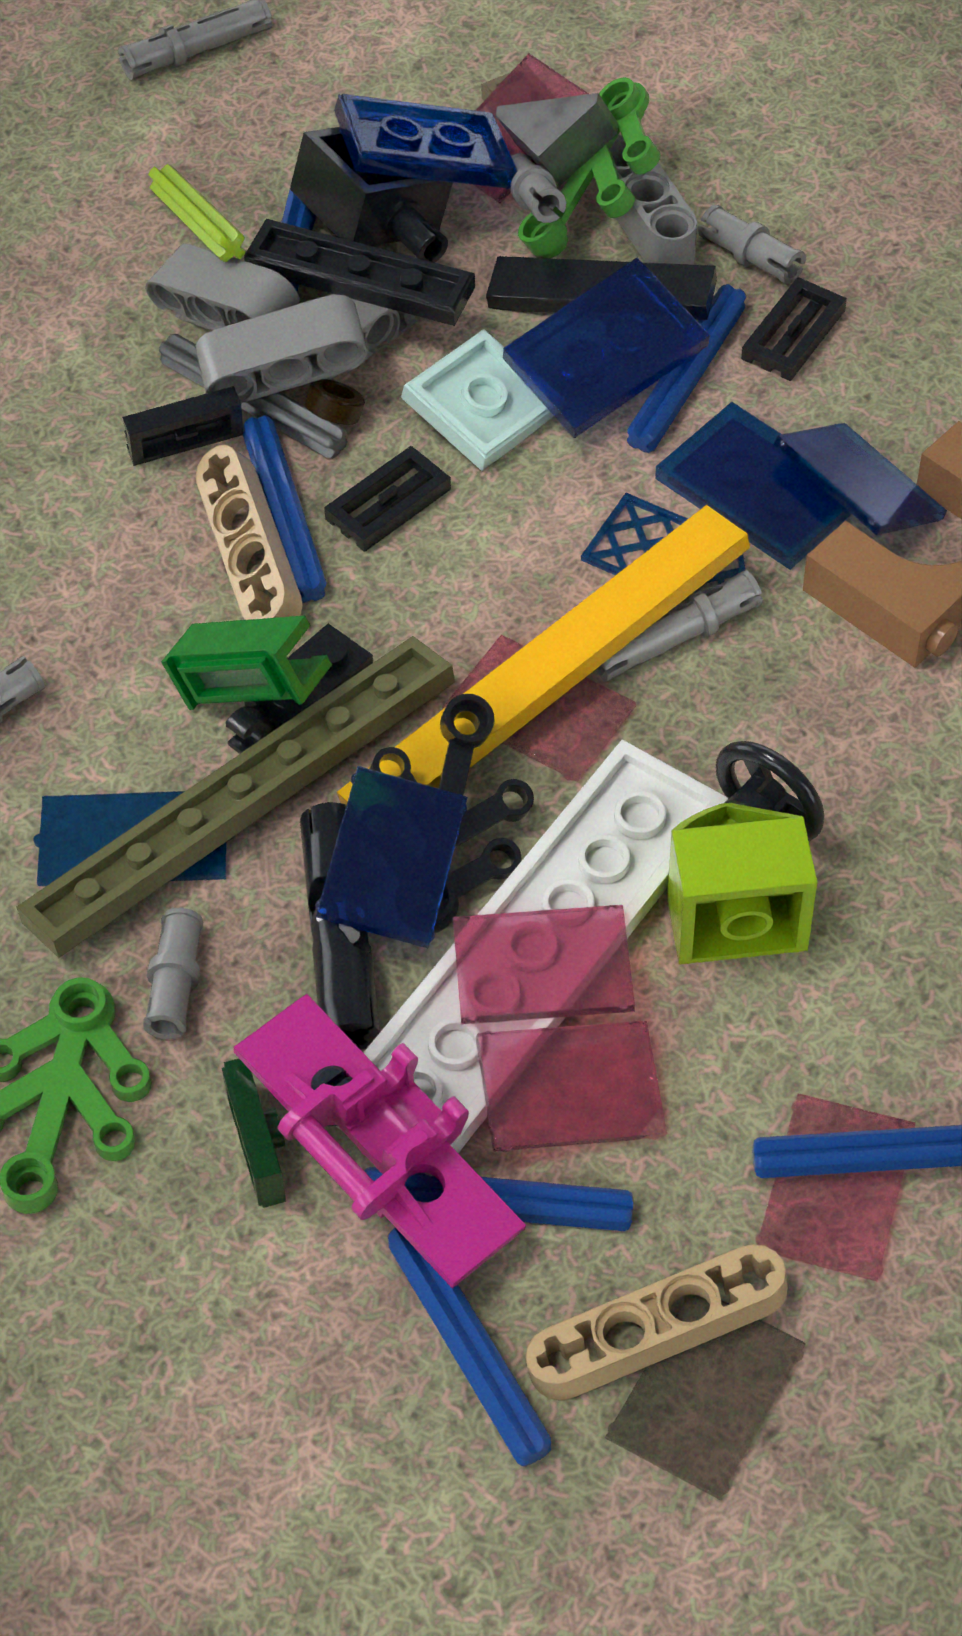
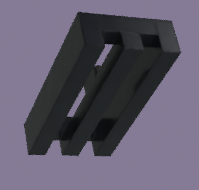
[741,277,847,381]
[122,386,243,466]
[324,446,451,552]

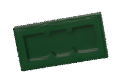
[222,1058,286,1208]

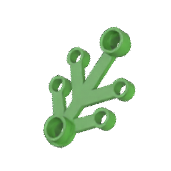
[518,77,661,258]
[0,977,152,1214]

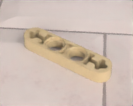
[196,445,303,620]
[525,1244,788,1401]

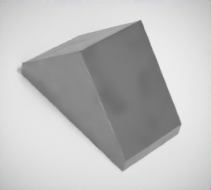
[496,93,618,187]

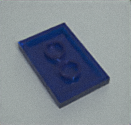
[334,94,518,189]
[503,257,710,438]
[655,402,867,570]

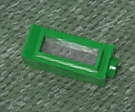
[161,615,332,710]

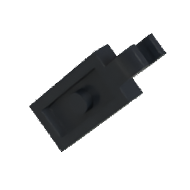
[226,623,373,754]

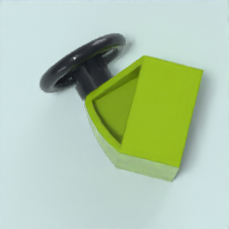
[667,741,825,965]

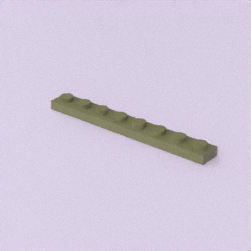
[16,636,455,958]

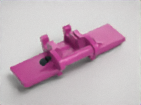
[234,994,526,1289]

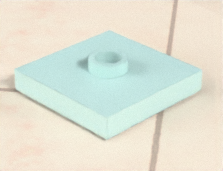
[401,329,564,471]

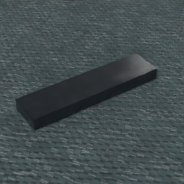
[244,218,475,326]
[486,256,717,320]

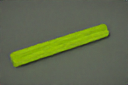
[148,164,246,263]

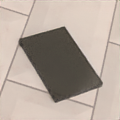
[606,1294,806,1500]

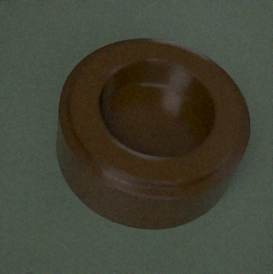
[304,379,365,425]

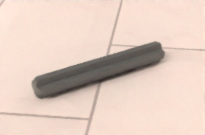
[159,334,348,459]

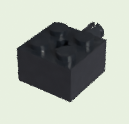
[290,119,454,263]

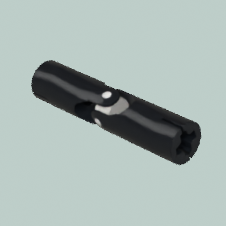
[300,802,380,1050]

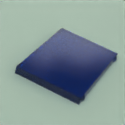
[773,423,947,536]
[315,766,468,949]

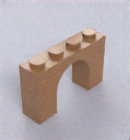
[803,421,962,668]

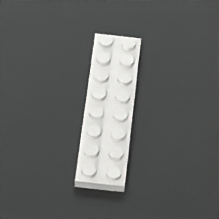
[336,740,728,1176]

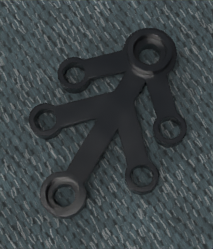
[356,694,534,934]

